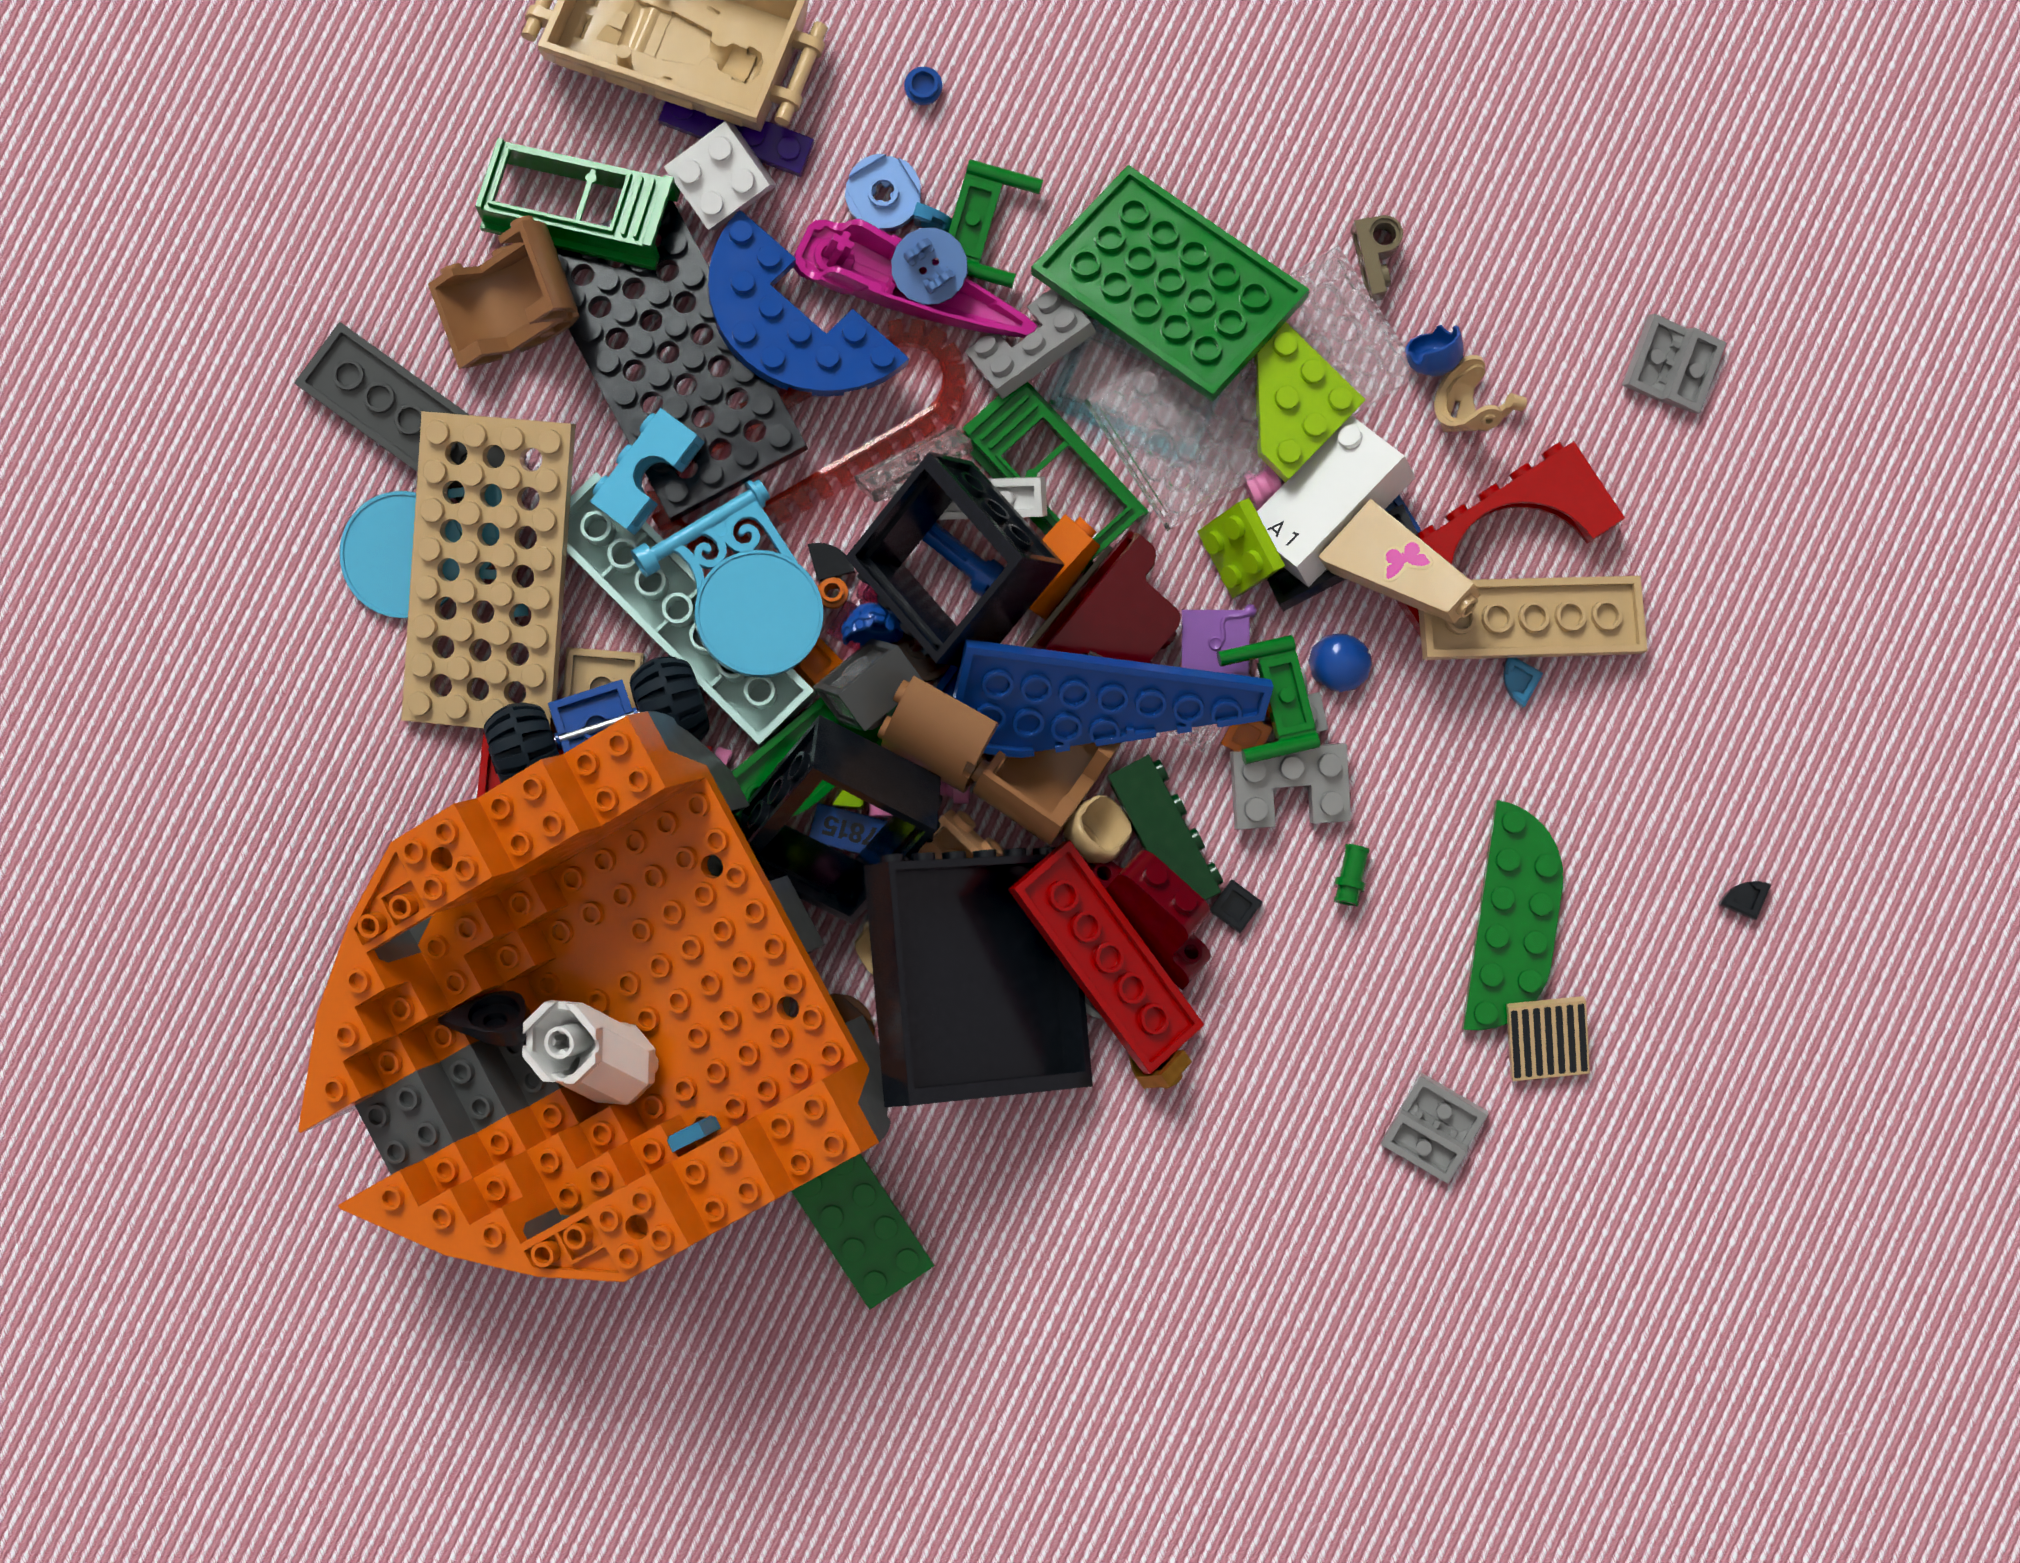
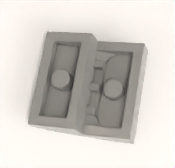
[1622,314,1726,414]
[1380,1073,1488,1184]

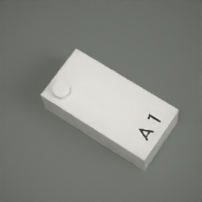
[1257,415,1416,587]

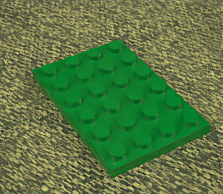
[1031,165,1309,402]

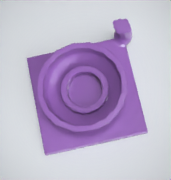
[1182,604,1257,676]

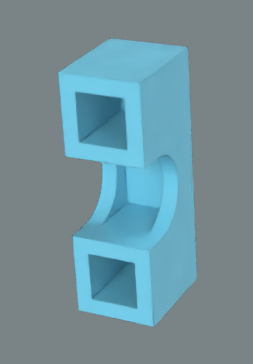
[590,408,705,535]

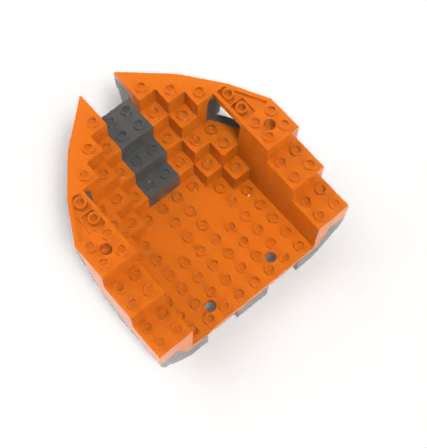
[298,711,891,1282]

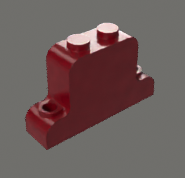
[1031,530,1181,664]
[1087,850,1211,990]

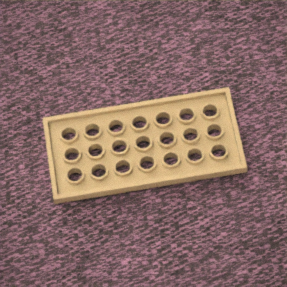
[401,411,576,734]

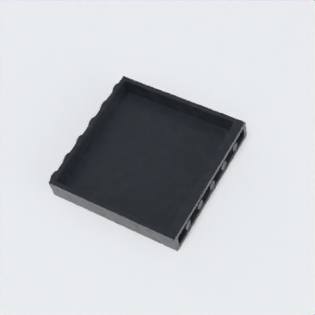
[864,847,1093,1107]

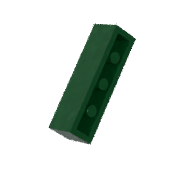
[1107,754,1223,901]

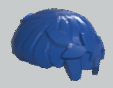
[841,602,904,647]

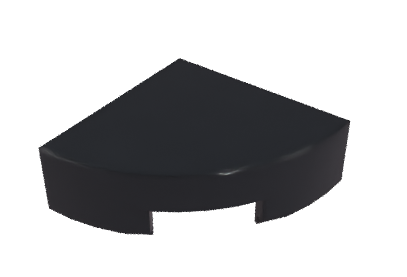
[808,543,855,583]
[1718,881,1771,920]

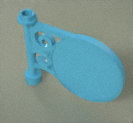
[630,479,823,678]
[339,484,529,618]

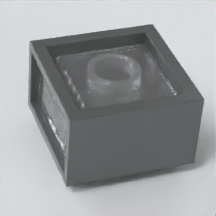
[813,638,923,731]

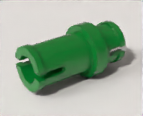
[1334,844,1370,906]

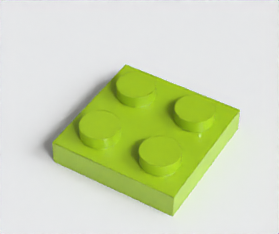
[1197,498,1285,599]

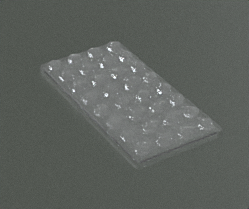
[1084,245,1420,531]

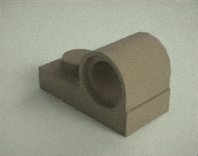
[1351,215,1403,302]

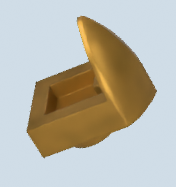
[1129,1050,1192,1089]

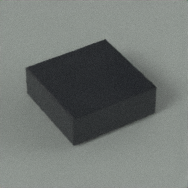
[1210,879,1263,934]

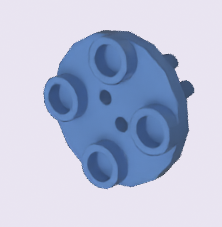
[891,228,968,305]

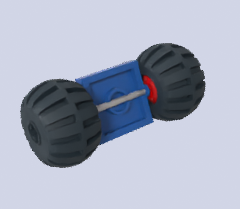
[484,656,710,783]

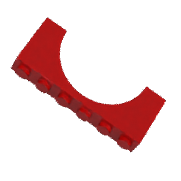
[1396,441,1625,637]

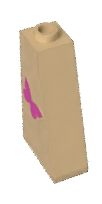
[1318,499,1480,624]

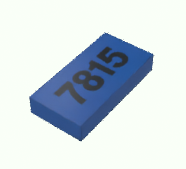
[809,803,888,854]

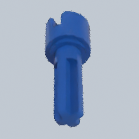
[922,522,1005,597]

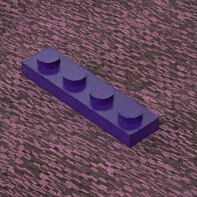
[658,101,815,177]

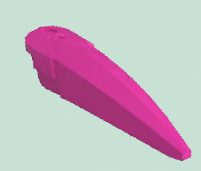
[793,219,1037,338]

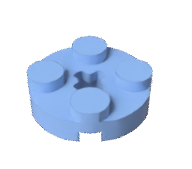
[845,154,921,232]

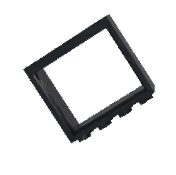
[846,452,1065,667]
[737,715,943,924]

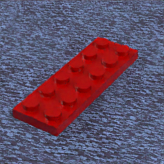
[1008,840,1204,1074]

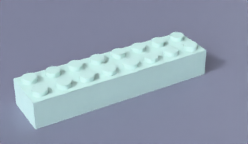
[567,472,817,747]

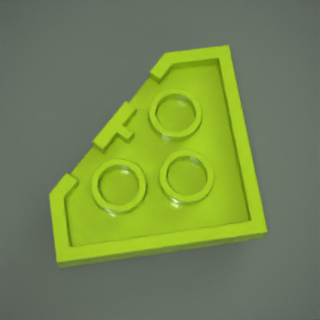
[1254,322,1366,483]

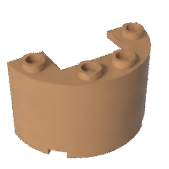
[428,215,579,369]
[877,676,1000,793]
[970,743,1121,845]

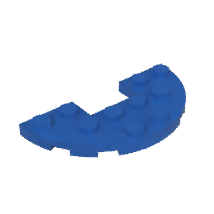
[708,210,909,397]

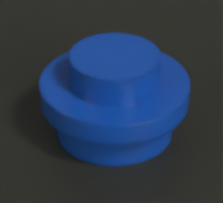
[904,67,942,105]

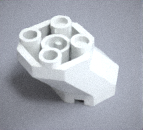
[522,1000,659,1105]

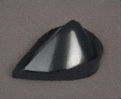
[438,990,531,1046]

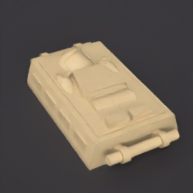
[521,0,828,132]

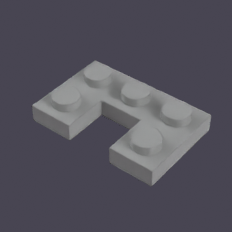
[965,289,1097,399]
[1230,743,1351,830]

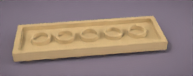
[1418,576,1648,660]

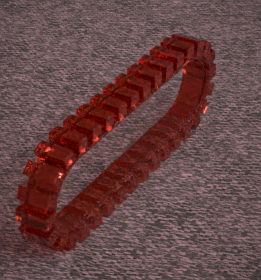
[646,319,966,556]

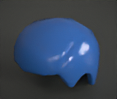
[1405,325,1464,377]
[1308,634,1372,692]

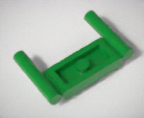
[948,159,1043,288]
[1217,635,1320,764]

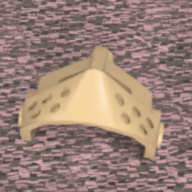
[1434,355,1527,432]

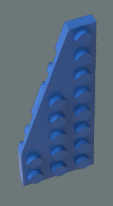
[953,639,1273,758]

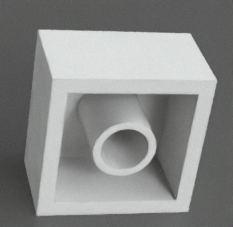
[663,121,777,230]

